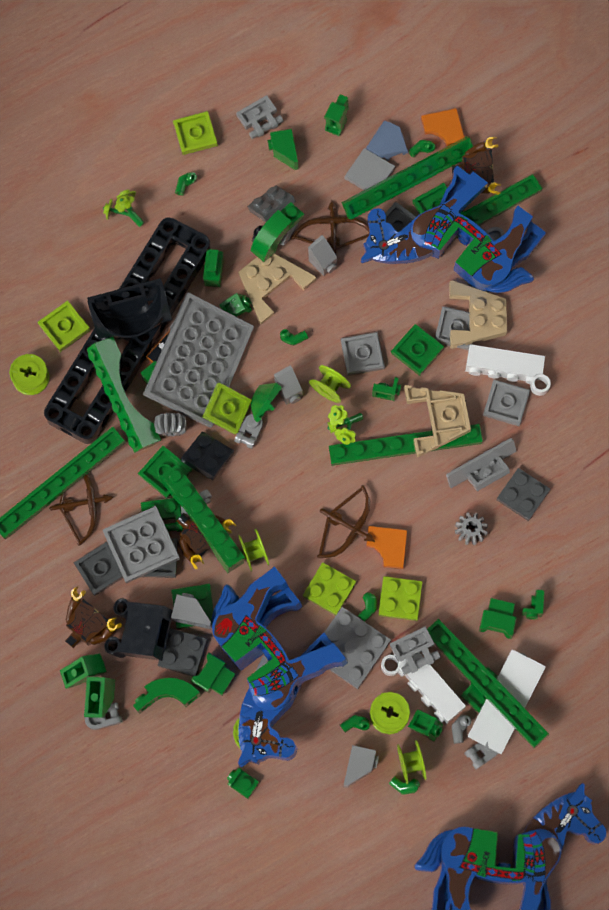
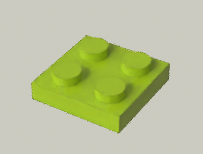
[173,111,218,155]
[37,300,91,352]
[202,383,252,434]
[303,562,356,616]
[378,576,422,621]

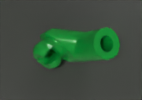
[408,140,436,158]
[175,172,197,196]
[280,329,308,346]
[358,592,377,622]
[340,715,370,733]
[389,776,420,795]

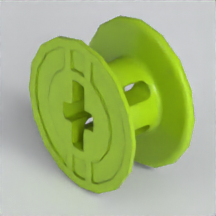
[9,354,50,395]
[309,365,351,403]
[238,529,269,572]
[370,692,410,734]
[397,740,427,784]

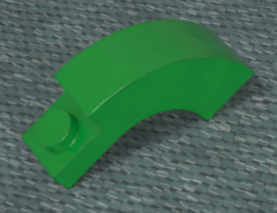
[250,202,304,262]
[133,678,201,714]

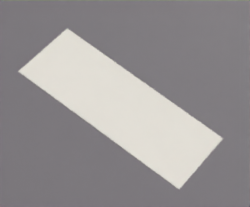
[467,650,546,754]

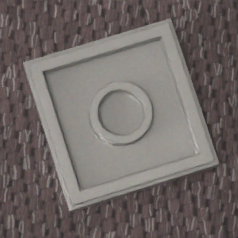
[345,148,395,190]
[435,306,472,350]
[341,332,385,376]
[483,379,530,426]

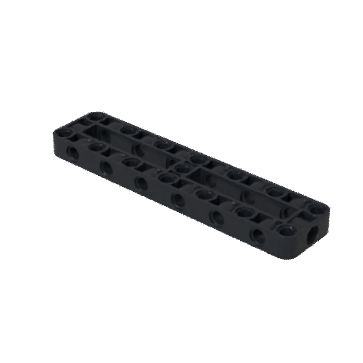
[44,217,211,444]

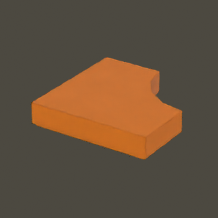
[421,108,464,146]
[366,526,407,569]

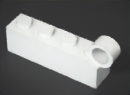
[465,344,551,396]
[381,653,466,724]

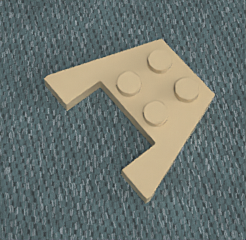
[239,254,316,325]
[449,281,507,349]
[404,385,471,457]

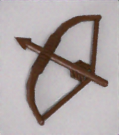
[292,200,369,254]
[49,474,114,546]
[317,485,375,558]

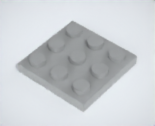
[103,506,180,583]
[324,607,391,689]

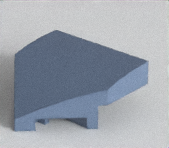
[366,120,408,161]

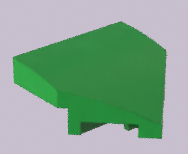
[251,383,282,422]

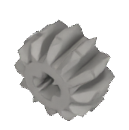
[154,413,186,437]
[455,512,488,545]

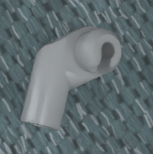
[452,715,471,744]

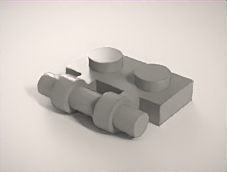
[236,95,283,139]
[389,627,440,675]

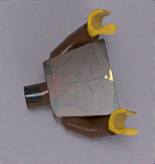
[452,137,501,195]
[177,513,236,569]
[65,586,122,649]

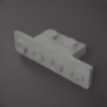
[446,438,517,491]

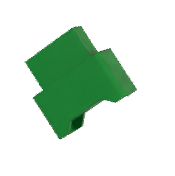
[324,94,349,136]
[203,249,224,288]
[479,598,517,639]
[191,653,236,696]

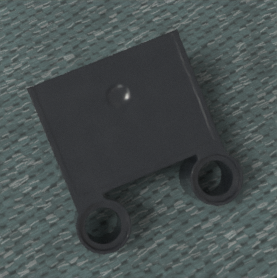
[104,598,173,661]

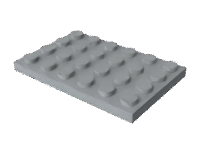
[143,292,254,428]

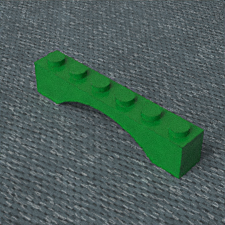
[87,337,161,453]
[161,464,245,573]

